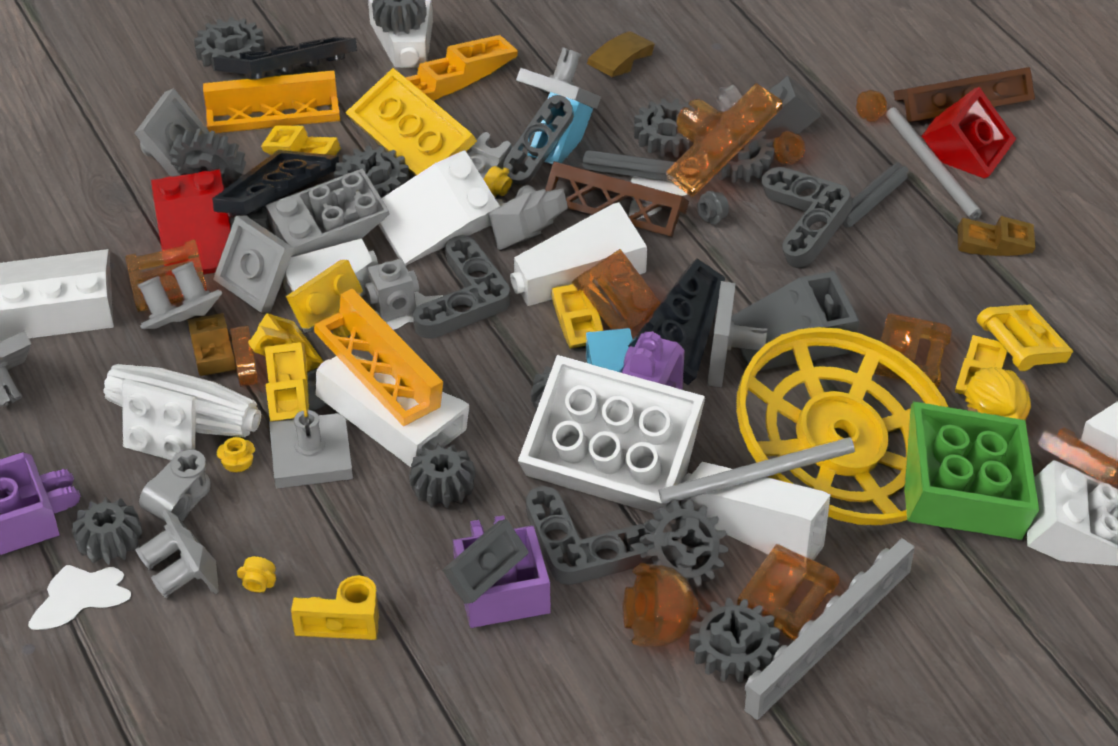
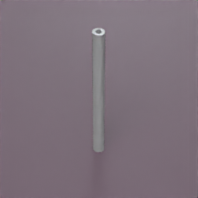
[886,108,982,220]
[658,437,855,505]

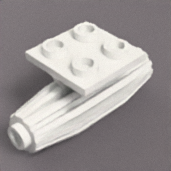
[104,364,261,460]

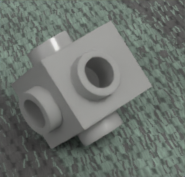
[364,258,419,321]

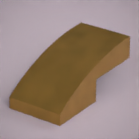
[587,31,655,77]
[957,216,1035,256]
[188,313,236,376]

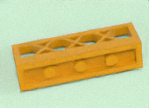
[203,70,340,133]
[314,288,443,426]

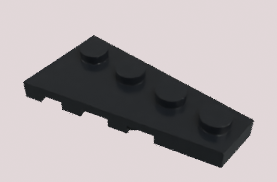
[213,36,357,79]
[212,150,339,217]
[628,258,726,385]

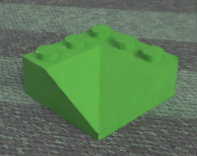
[904,401,1039,540]

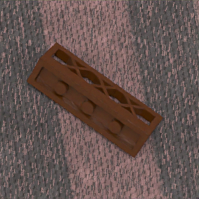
[893,67,1035,122]
[545,162,689,238]

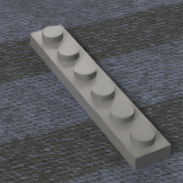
[744,538,915,720]

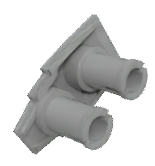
[489,185,568,250]
[138,261,223,329]
[135,509,219,598]

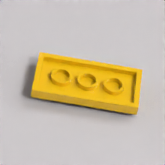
[346,68,477,176]

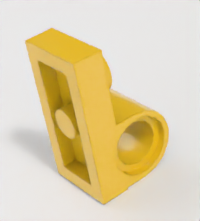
[291,575,379,640]

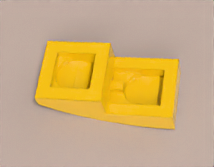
[261,125,341,155]
[551,282,604,349]
[955,335,1008,395]
[265,342,309,421]

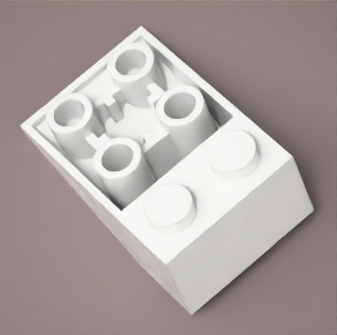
[1027,460,1118,566]

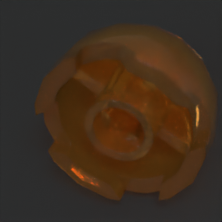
[623,563,698,647]

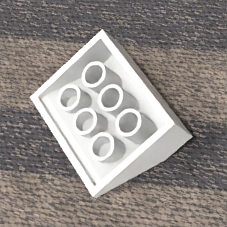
[0,249,114,342]
[518,355,705,513]

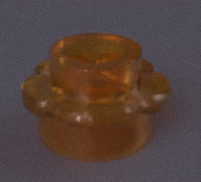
[856,90,887,122]
[773,131,805,164]

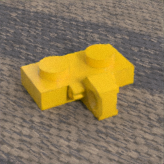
[286,260,363,337]
[248,313,324,372]

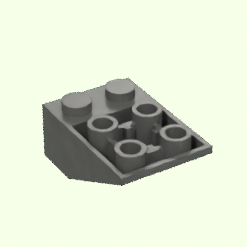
[731,271,859,371]

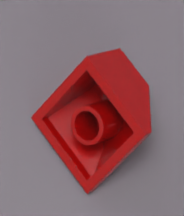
[922,87,1016,179]

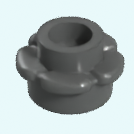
[697,190,729,225]

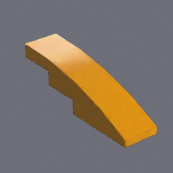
[405,35,518,101]

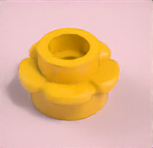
[483,166,512,197]
[217,437,255,472]
[237,557,276,593]

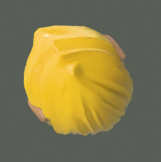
[964,367,1031,420]

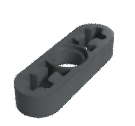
[503,95,574,184]

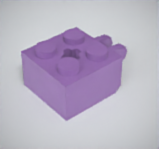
[622,331,684,390]
[0,452,81,555]
[453,515,551,628]

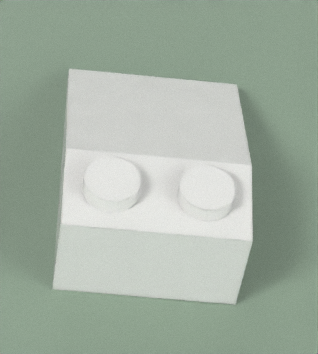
[378,150,500,266]

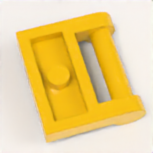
[977,304,1073,371]

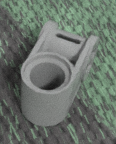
[139,450,211,522]

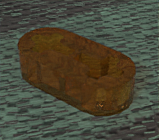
[230,325,258,387]

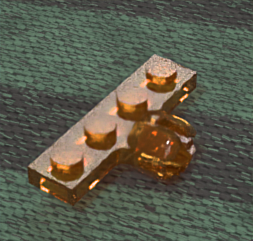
[666,83,782,197]

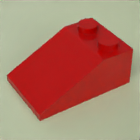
[151,169,231,280]

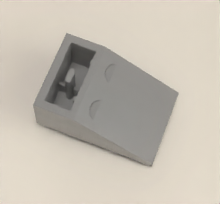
[266,168,390,257]

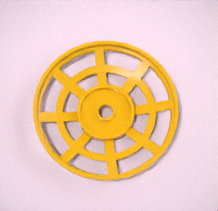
[736,327,948,525]

